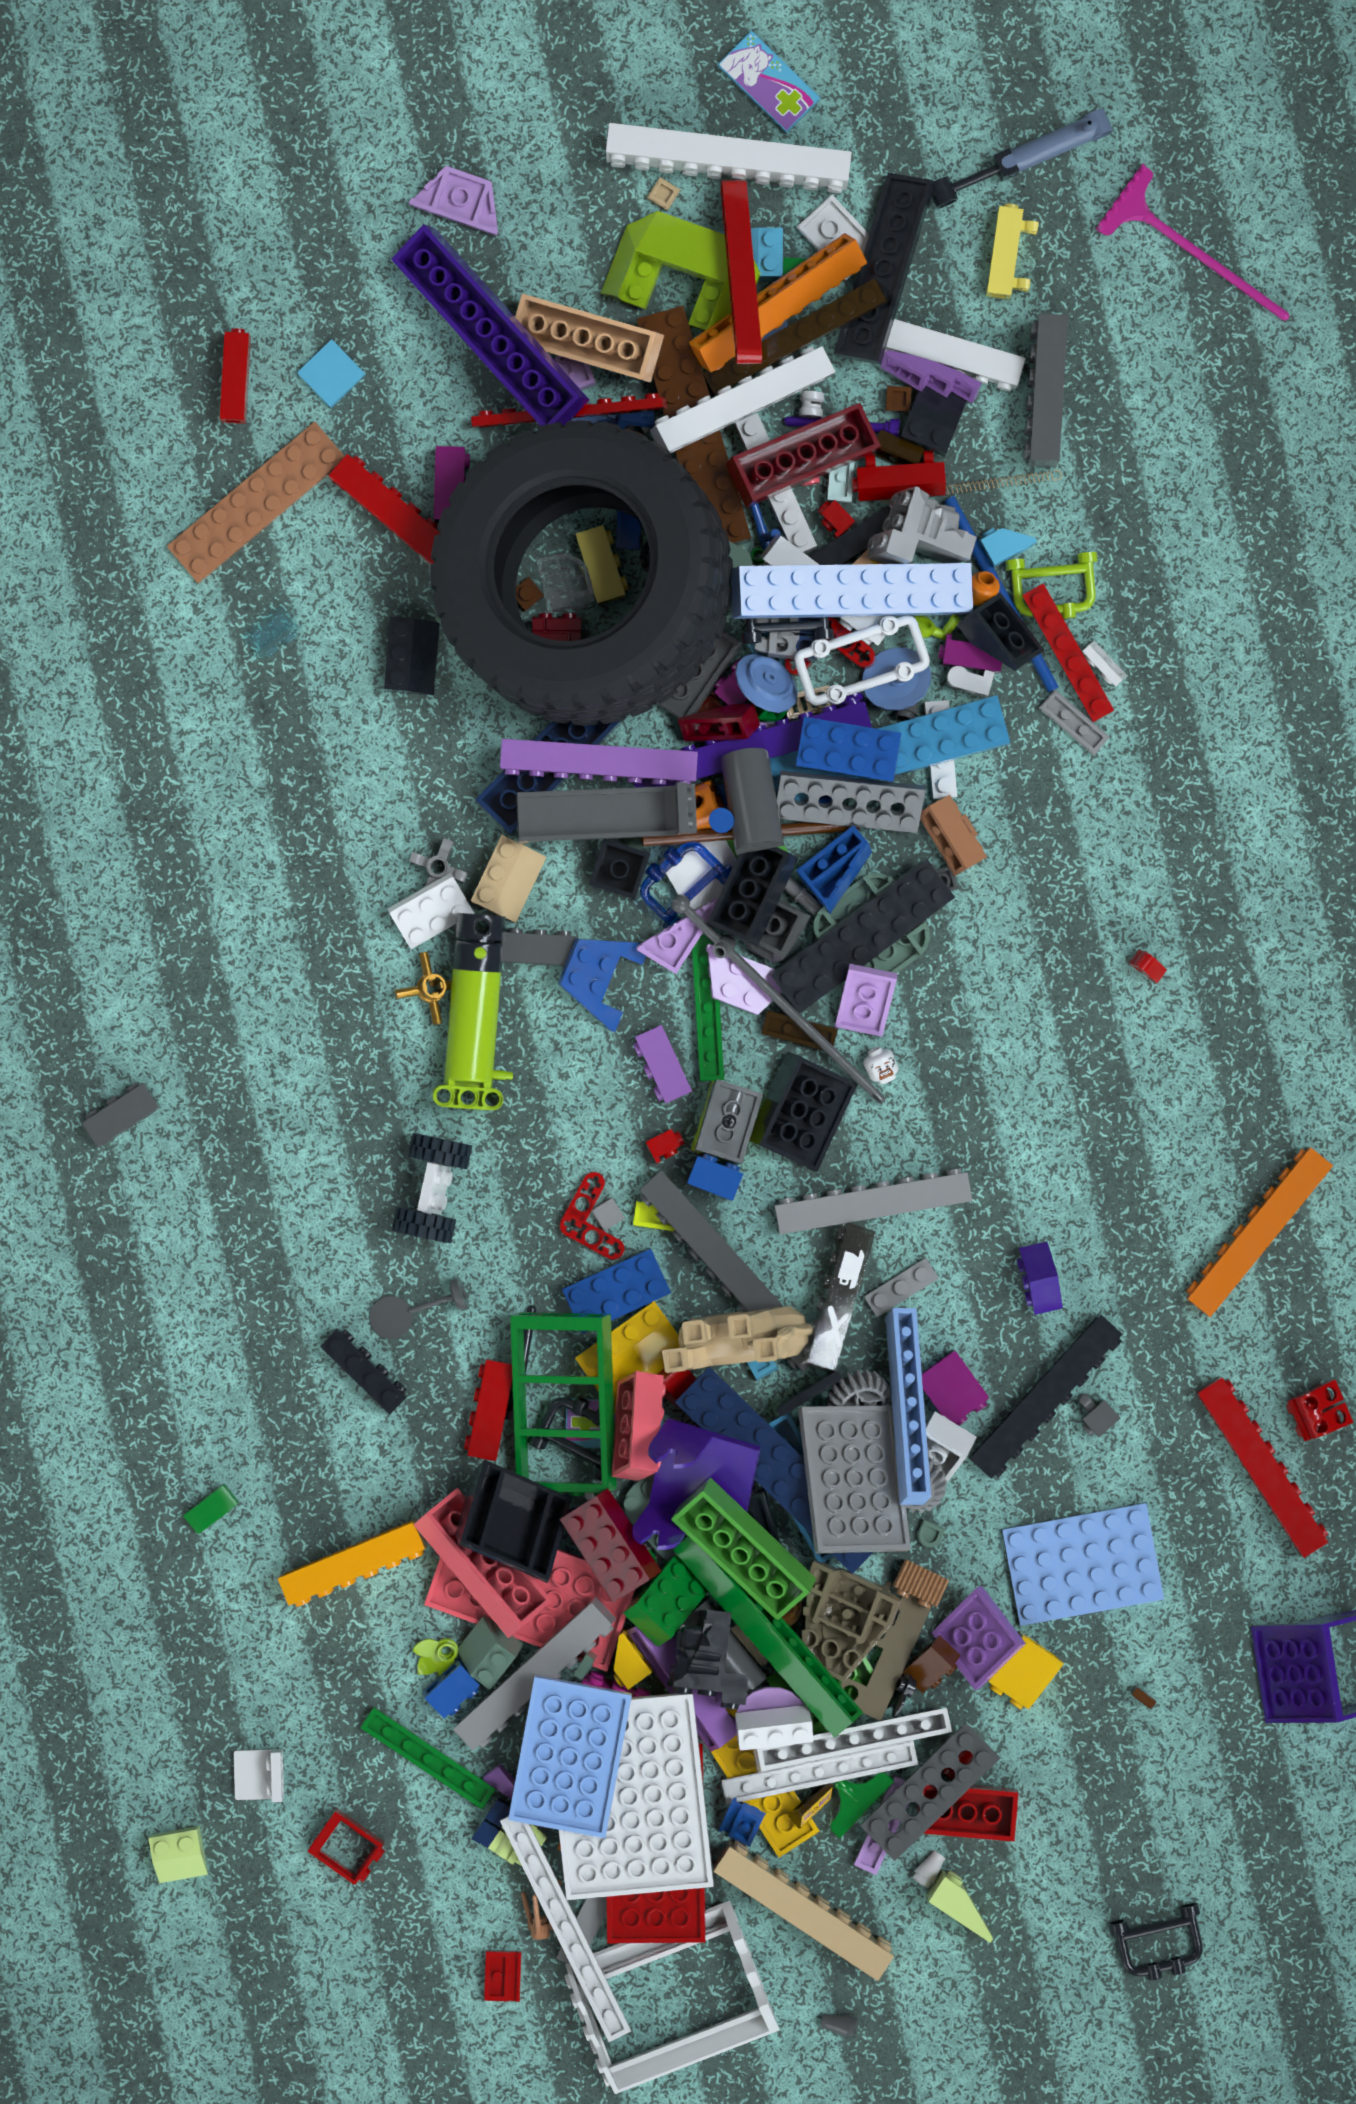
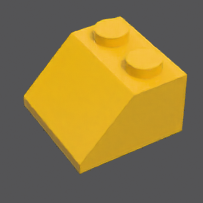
[613,1627,653,1690]

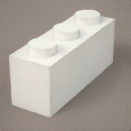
[735,1705,813,1750]

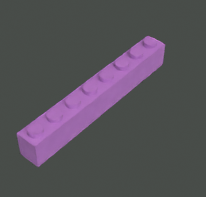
[500,739,698,785]

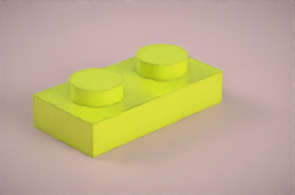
[633,1201,675,1231]

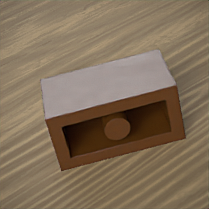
[902,1635,961,1693]

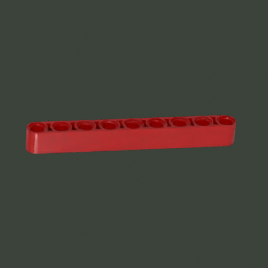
[721,180,762,364]

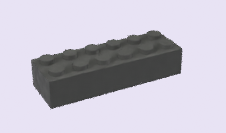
[1023,313,1068,468]

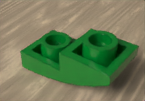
[183,1484,239,1534]

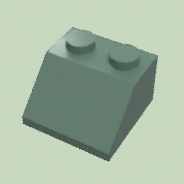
[458,1615,523,1690]

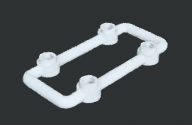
[794,615,930,706]

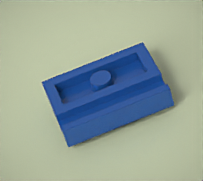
[719,1797,766,1847]

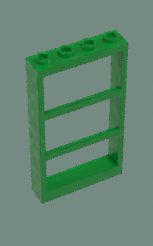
[510,1312,617,1496]

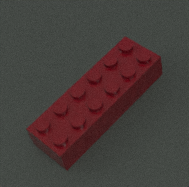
[726,403,881,508]

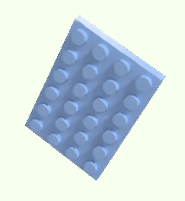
[1002,1503,1164,1626]
[508,1675,632,1838]

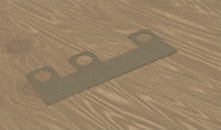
[840,1581,932,1721]

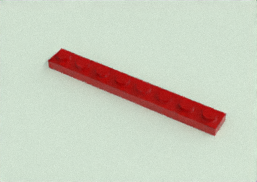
[471,393,667,428]

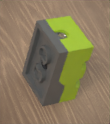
[690,1079,763,1165]

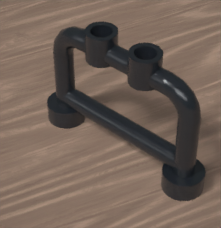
[742,617,834,644]
[528,1397,615,1481]
[1108,1903,1203,1981]

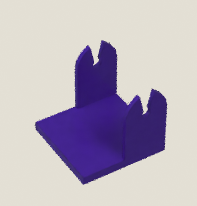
[632,1418,761,1550]
[1251,1610,1356,1723]

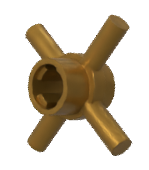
[394,952,452,1025]

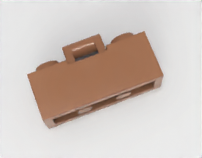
[920,794,987,876]

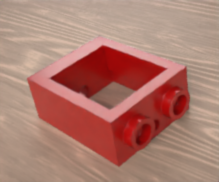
[307,1808,385,1885]

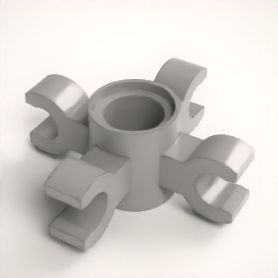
[409,838,467,887]

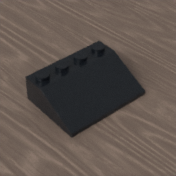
[749,1051,858,1172]

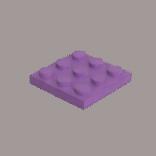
[931,1586,1026,1690]

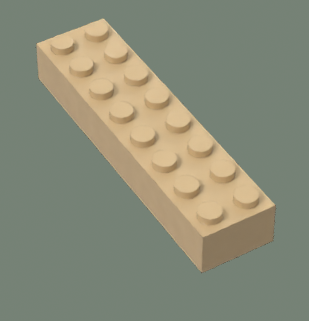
[713,1840,894,1981]

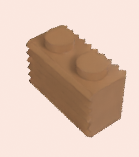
[891,1559,949,1609]

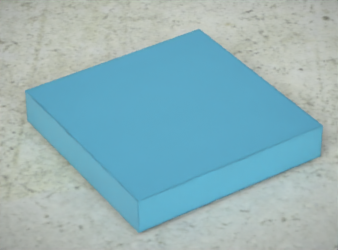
[297,339,366,408]

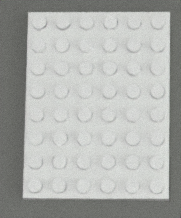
[559,1692,714,1900]

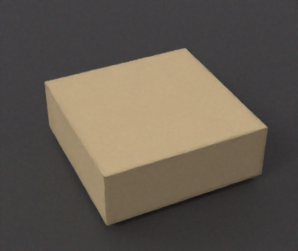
[647,177,680,211]

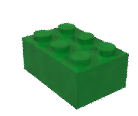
[623,1555,708,1647]

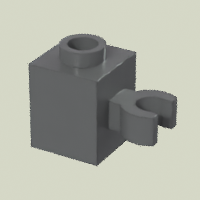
[1077,1393,1121,1437]

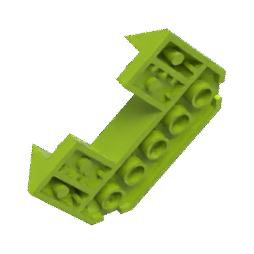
[601,211,761,331]

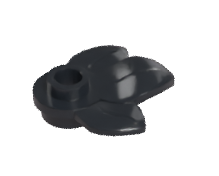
[887,1673,917,1718]

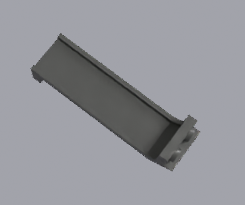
[516,782,697,844]

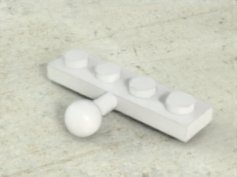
[924,700,957,799]

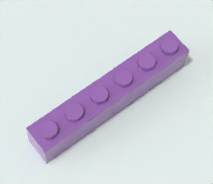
[626,1625,737,1752]

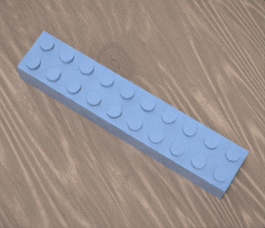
[731,563,973,619]

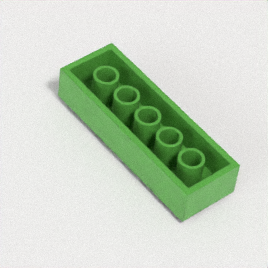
[671,1477,817,1621]

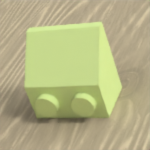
[148,1826,208,1883]

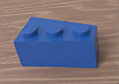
[796,825,872,914]

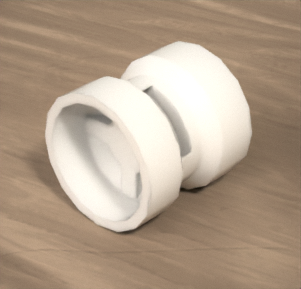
[799,391,824,419]

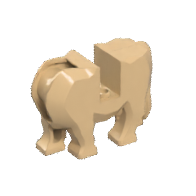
[662,1306,813,1373]

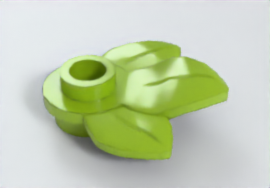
[413,1638,458,1676]

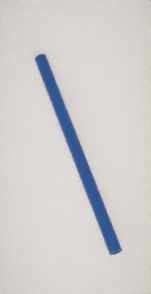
[944,496,1059,693]

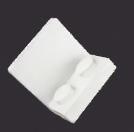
[234,1749,284,1802]

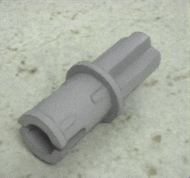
[784,876,823,915]

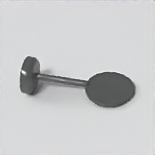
[369,1277,470,1340]

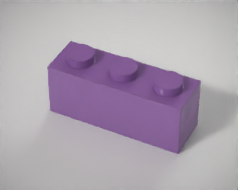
[633,1025,692,1104]

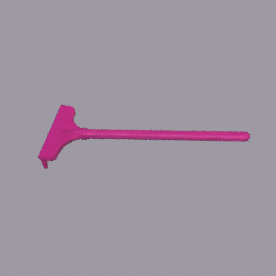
[1095,164,1289,321]

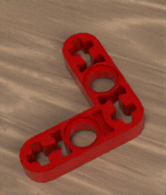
[785,617,876,677]
[560,1172,625,1260]

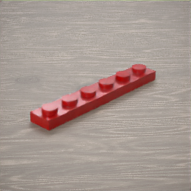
[1022,583,1114,722]

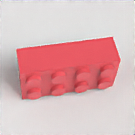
[612,1371,666,1481]

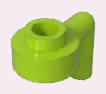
[914,614,960,640]

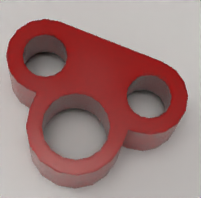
[1129,949,1167,984]

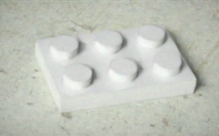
[388,872,474,949]

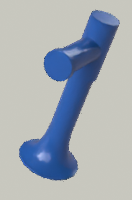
[750,503,781,550]
[709,782,734,833]

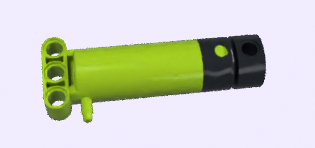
[431,913,513,1110]

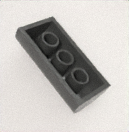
[720,748,785,855]
[675,1599,767,1695]

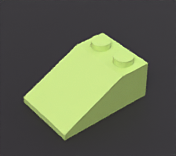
[926,1870,993,1943]

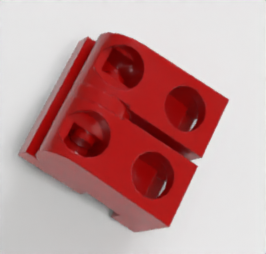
[1286,1379,1354,1442]

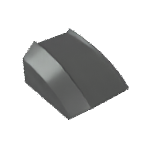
[744,899,811,963]

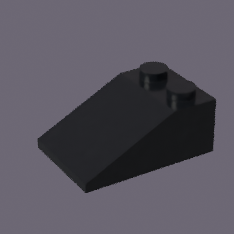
[901,386,967,457]
[957,592,1045,671]

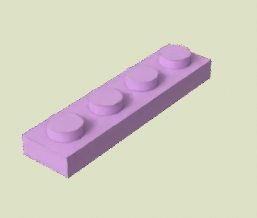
[854,1775,909,1875]

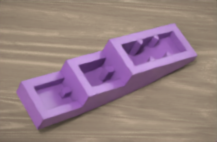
[880,350,982,403]

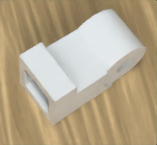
[946,666,995,698]

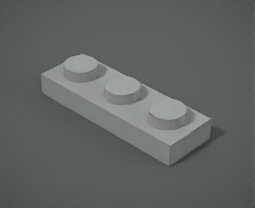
[864,1258,939,1317]

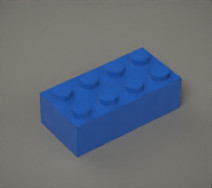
[796,717,902,782]
[562,1248,671,1334]

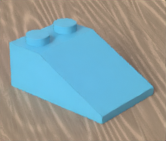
[717,228,783,281]

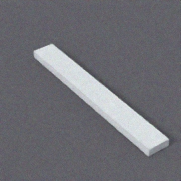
[721,1740,918,1805]

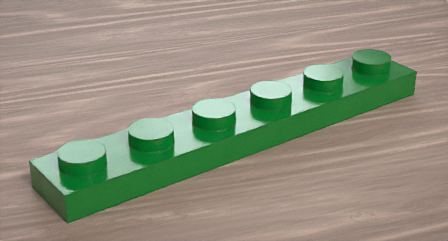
[692,935,724,1081]
[360,1707,496,1809]

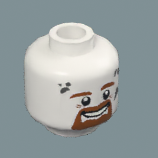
[863,1046,899,1084]

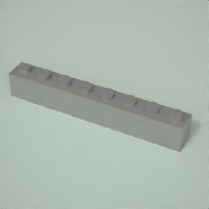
[774,1168,972,1234]
[453,1597,616,1751]

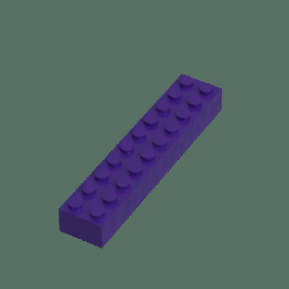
[391,224,590,426]

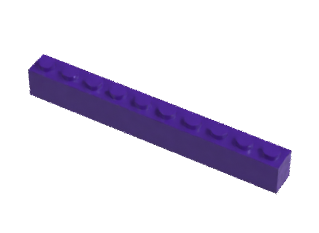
[634,698,872,788]

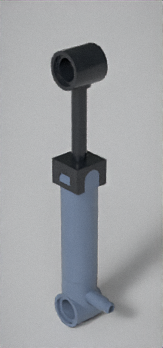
[931,108,1113,209]

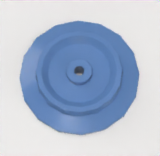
[863,648,931,710]
[735,654,798,713]

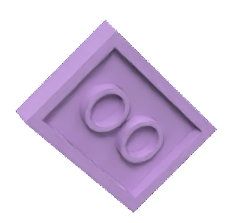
[835,964,898,1037]

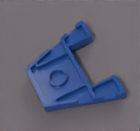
[557,938,646,1032]

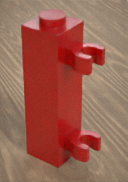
[220,328,251,424]
[852,450,946,501]

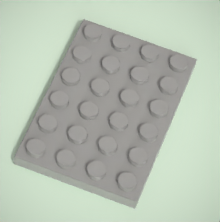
[798,1406,911,1553]

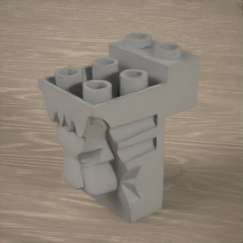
[867,486,977,564]

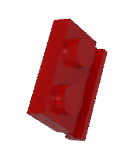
[484,1950,522,2002]

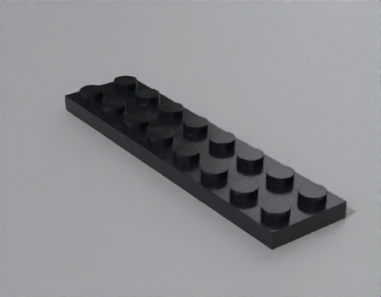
[834,173,934,365]
[770,858,955,1013]

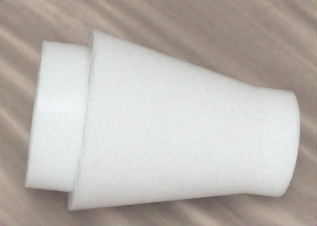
[912,1850,945,1889]

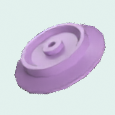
[737,1687,804,1713]

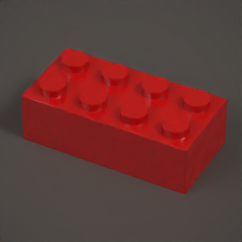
[917,1785,1019,1842]

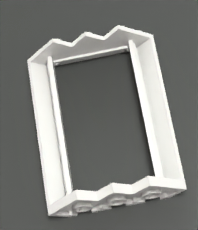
[564,1900,779,2094]

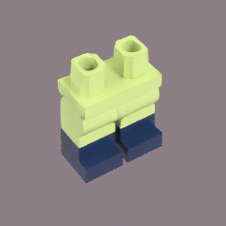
[471,1797,547,1866]

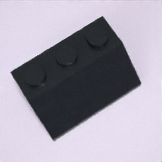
[384,616,440,696]

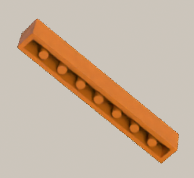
[689,233,867,372]
[1186,1147,1333,1317]

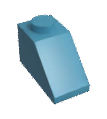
[980,528,1037,567]

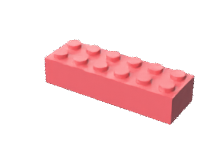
[414,1488,552,1638]

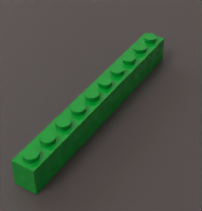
[673,1536,864,1738]

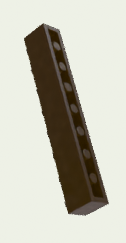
[703,279,889,395]

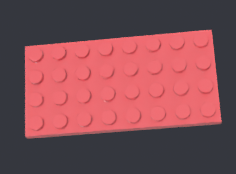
[424,1549,636,1672]

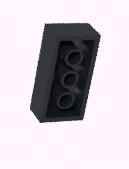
[707,847,799,947]

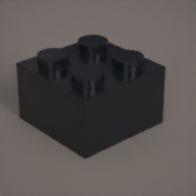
[589,839,651,901]

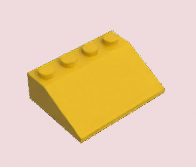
[575,1301,680,1415]

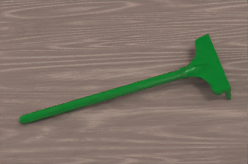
[749,1692,894,1839]

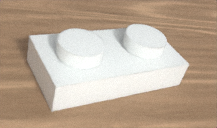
[1083,640,1128,686]

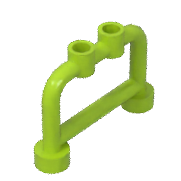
[1005,552,1098,619]

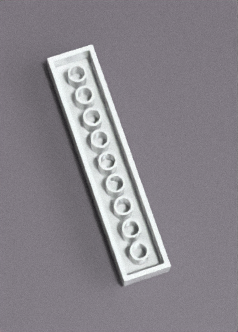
[606,123,852,193]

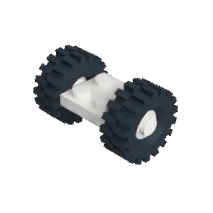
[392,1133,472,1244]

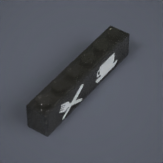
[801,1222,876,1373]

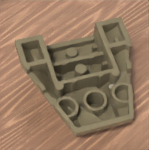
[802,1561,901,1682]

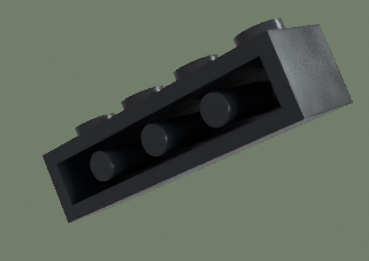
[320,1328,408,1415]

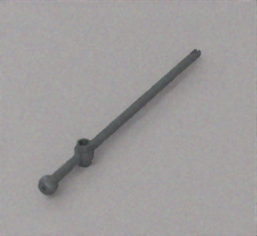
[671,894,885,1104]

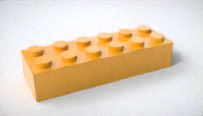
[277,1519,428,1607]

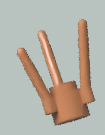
[521,1879,561,1940]

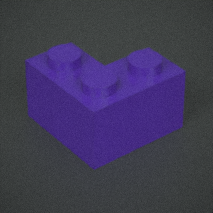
[1016,1241,1063,1315]

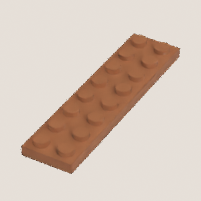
[167,422,345,584]

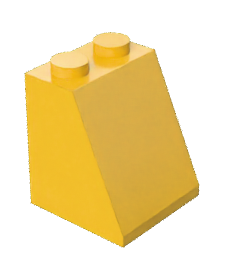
[988,1631,1064,1710]

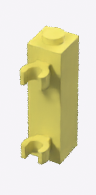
[986,203,1039,300]

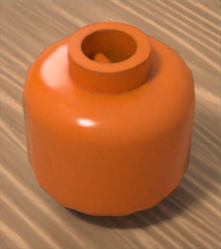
[972,571,1000,607]

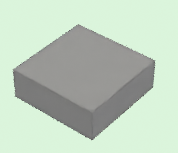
[592,1198,625,1231]

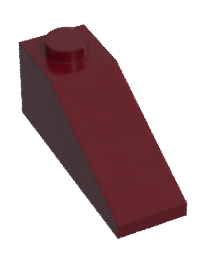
[678,703,760,741]

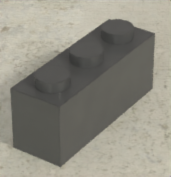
[502,928,576,966]
[82,1082,161,1148]

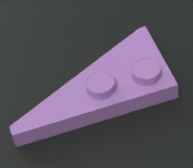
[636,898,718,974]

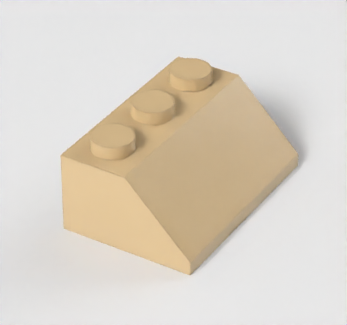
[471,835,547,923]

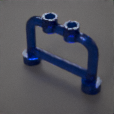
[640,842,732,929]

